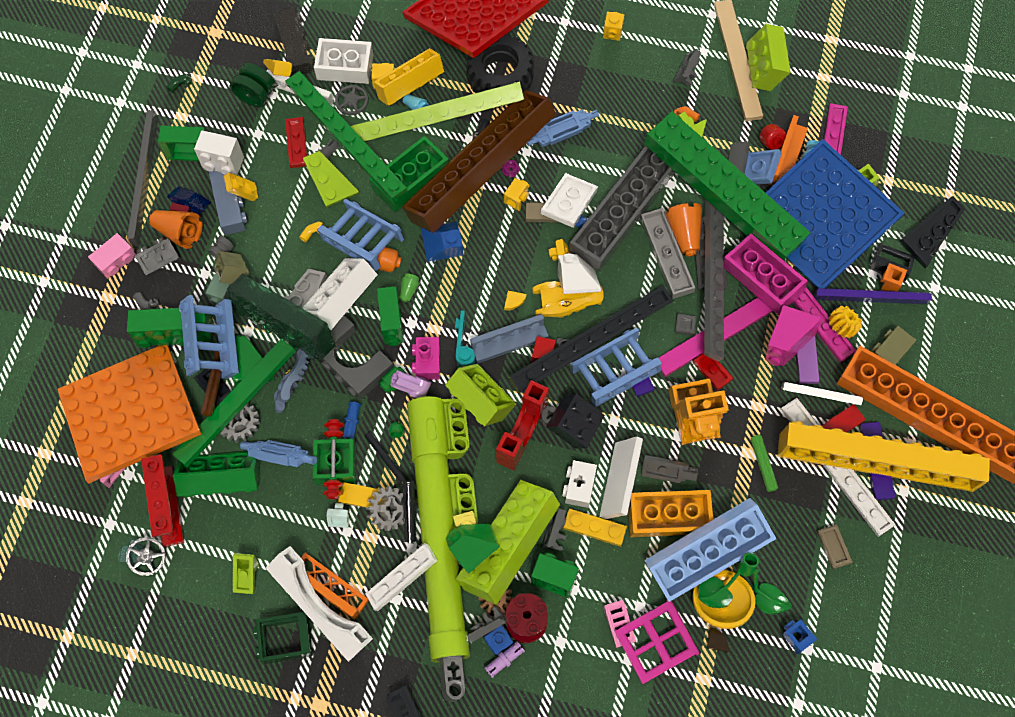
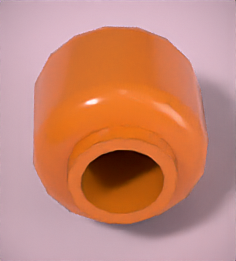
[377,247,401,273]

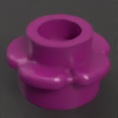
[502,160,520,177]

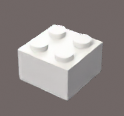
[194,131,244,175]

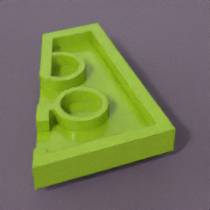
[303,151,359,208]

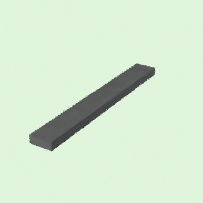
[127,110,158,247]

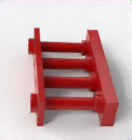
[141,454,185,547]

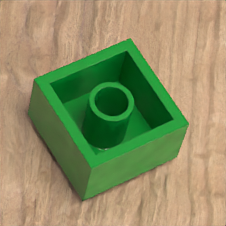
[531,553,579,599]

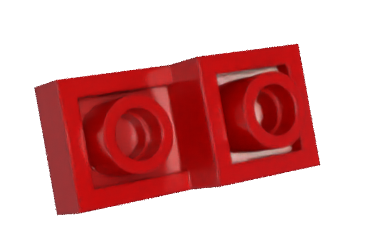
[822,404,866,433]

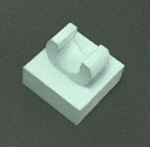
[327,503,349,528]

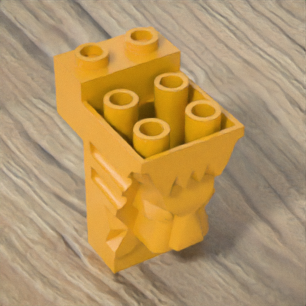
[668,379,729,445]

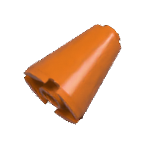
[665,203,702,257]
[149,210,203,249]

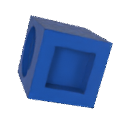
[483,625,513,656]

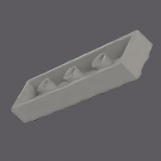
[640,208,695,299]

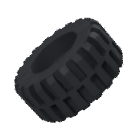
[466,34,534,93]

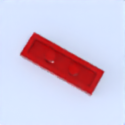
[285,117,307,168]

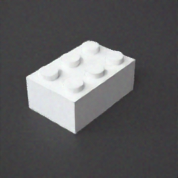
[314,38,373,84]

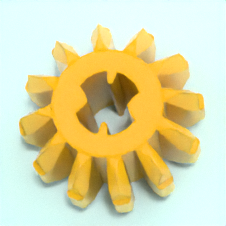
[828,306,862,339]

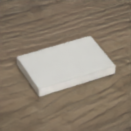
[541,173,598,228]

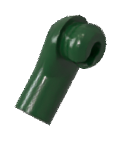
[166,74,193,93]

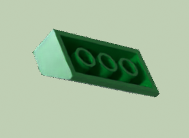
[173,451,260,497]

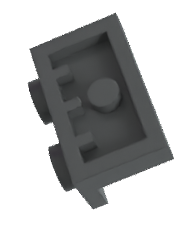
[135,237,179,276]

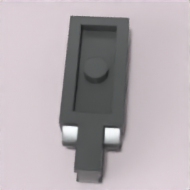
[641,455,698,483]

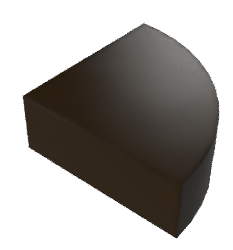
[707,627,729,653]

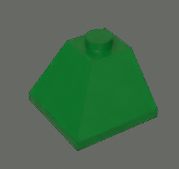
[446,524,500,574]

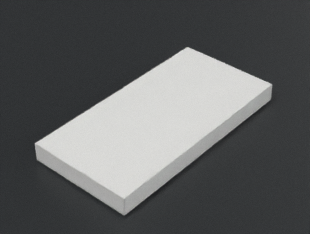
[599,437,643,519]

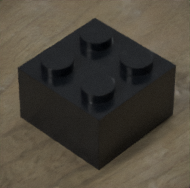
[546,393,605,449]

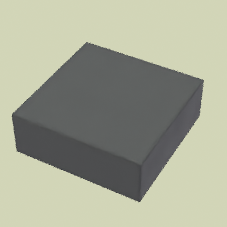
[675,314,696,336]

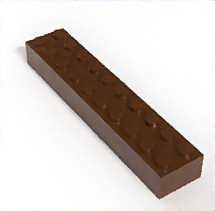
[402,90,556,233]

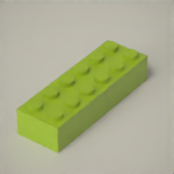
[456,480,560,605]

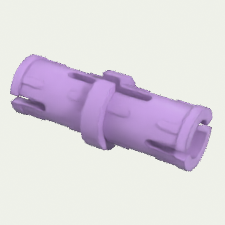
[484,641,525,678]

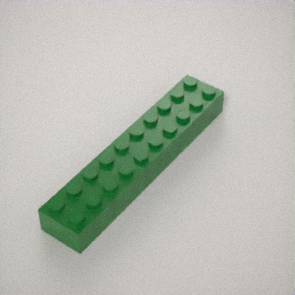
[644,111,811,261]

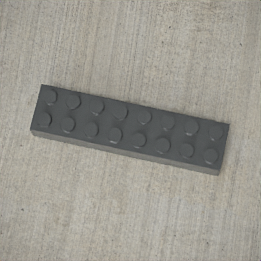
[569,146,676,272]

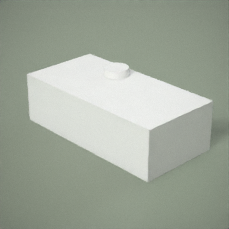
[298,258,378,330]

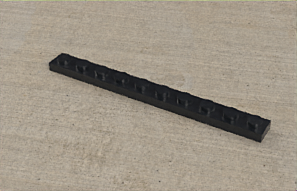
[508,285,674,394]

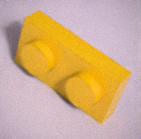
[224,173,258,201]

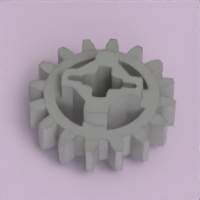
[220,403,260,443]
[366,487,404,531]

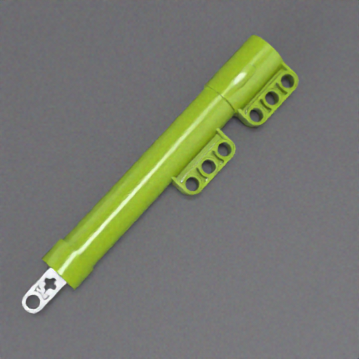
[407,397,478,702]

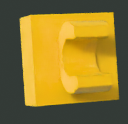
[549,239,569,261]

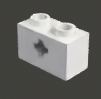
[562,460,597,508]

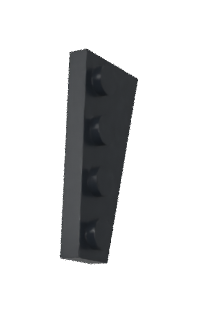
[900,196,965,268]

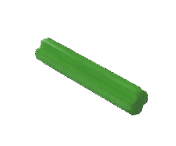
[751,435,778,492]

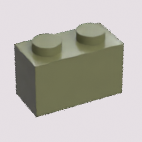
[215,251,249,286]
[872,326,916,365]

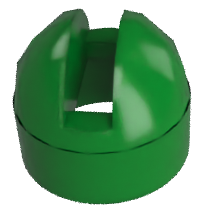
[389,422,405,438]

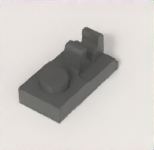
[673,49,701,87]
[541,508,566,551]
[468,605,507,643]

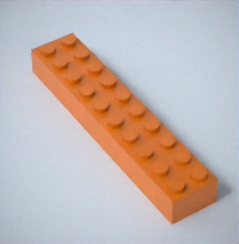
[837,346,1015,484]

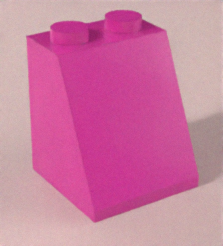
[765,305,821,366]

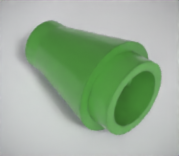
[399,273,420,303]

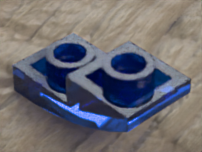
[167,187,211,215]

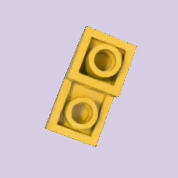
[338,482,381,508]

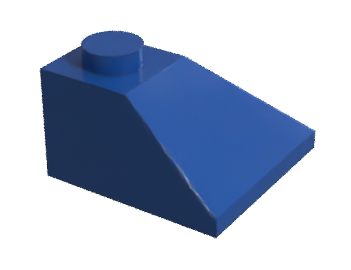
[421,221,463,262]

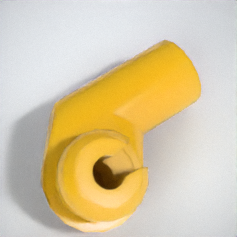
[299,222,326,243]

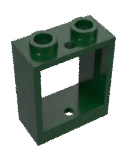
[253,612,313,664]

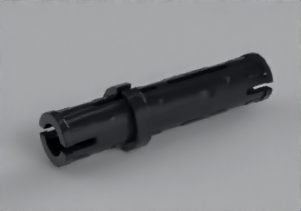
[401,480,417,542]

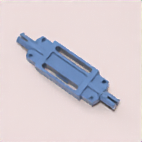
[527,109,599,147]
[240,440,317,467]

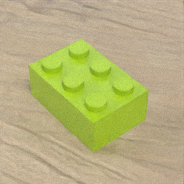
[746,23,791,91]
[445,364,516,426]

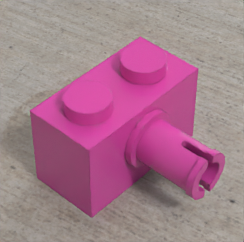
[412,337,440,380]

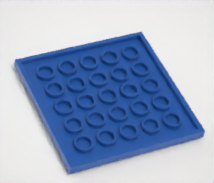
[766,139,904,289]

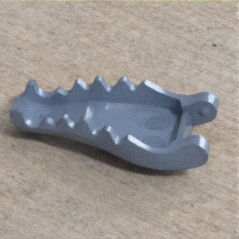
[274,345,314,413]

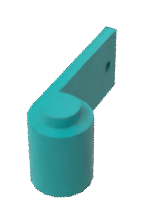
[455,310,475,368]

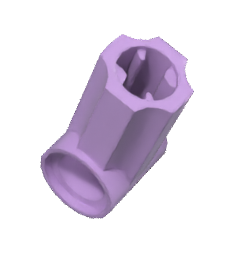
[391,370,431,398]

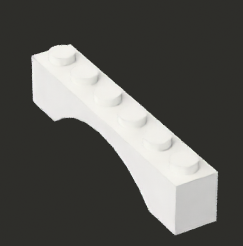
[266,546,373,662]

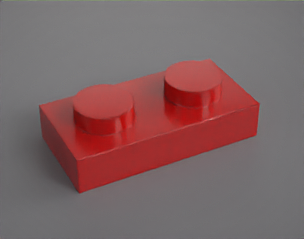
[693,353,733,392]

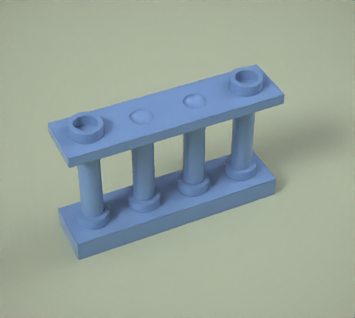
[317,199,404,272]
[179,295,239,379]
[571,328,662,407]

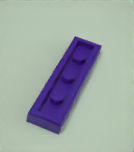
[859,422,896,501]

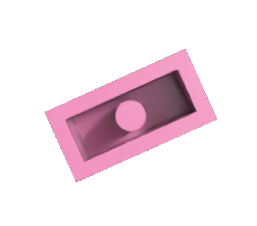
[88,233,136,279]

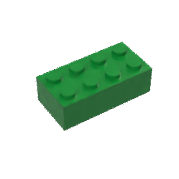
[369,135,449,213]
[127,308,214,348]

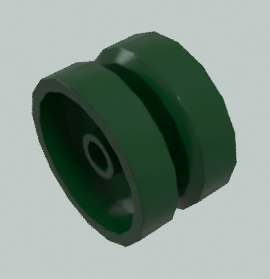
[229,62,276,108]

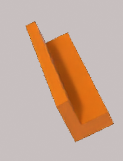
[769,115,808,186]
[301,553,369,620]

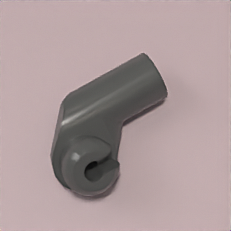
[133,292,159,310]

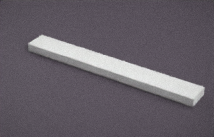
[780,398,895,537]

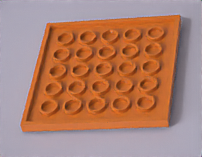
[58,345,202,484]

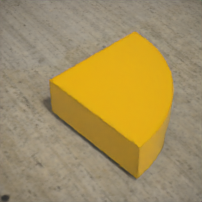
[504,291,526,311]

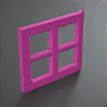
[614,600,699,684]

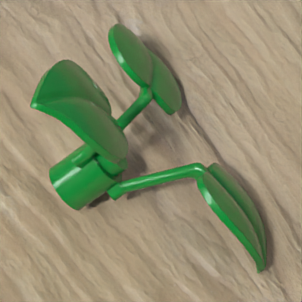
[698,553,792,615]

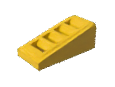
[263,59,292,77]

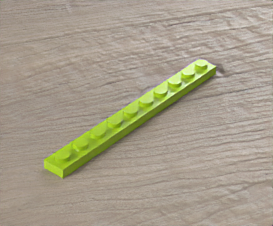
[351,82,524,142]

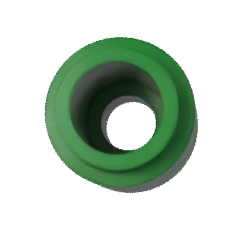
[378,366,407,394]

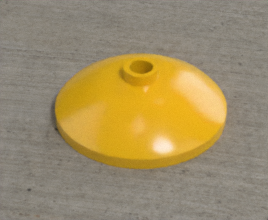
[693,570,755,629]

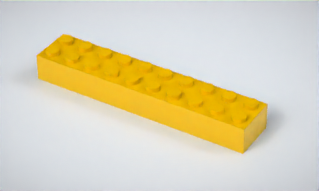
[777,421,990,492]

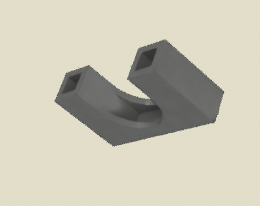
[307,315,393,400]

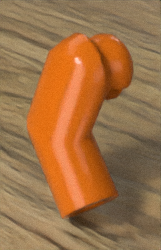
[674,106,700,122]

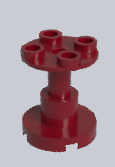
[506,593,548,644]

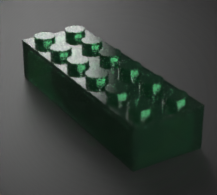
[227,273,336,362]

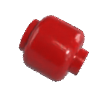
[760,124,786,150]

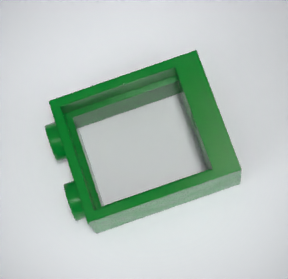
[158,126,205,161]
[377,286,404,346]

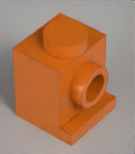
[880,263,907,292]

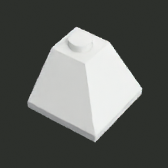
[558,253,601,294]

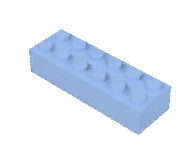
[644,498,776,602]

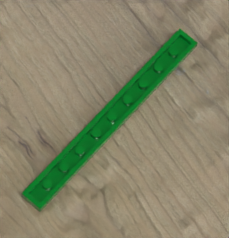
[285,71,408,202]

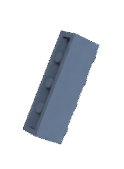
[209,171,248,235]

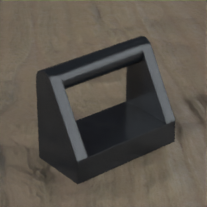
[869,243,915,283]

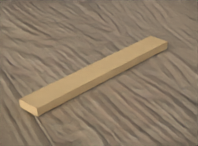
[714,0,763,122]

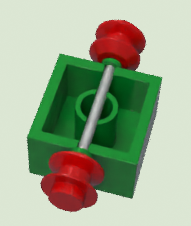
[313,419,356,499]

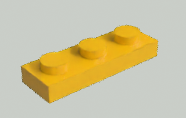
[563,509,627,547]

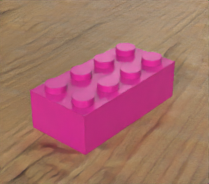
[724,234,807,315]

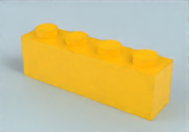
[373,48,444,106]

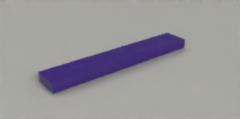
[813,288,932,304]

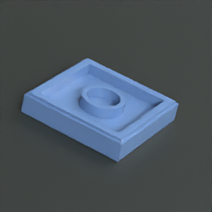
[745,149,782,185]

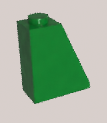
[233,335,275,386]

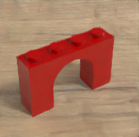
[496,380,549,471]

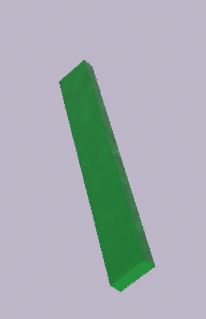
[173,339,296,467]

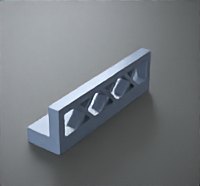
[470,314,549,364]

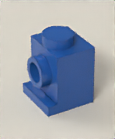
[782,619,817,655]

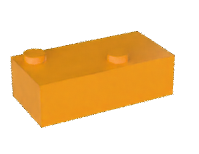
[628,490,713,537]

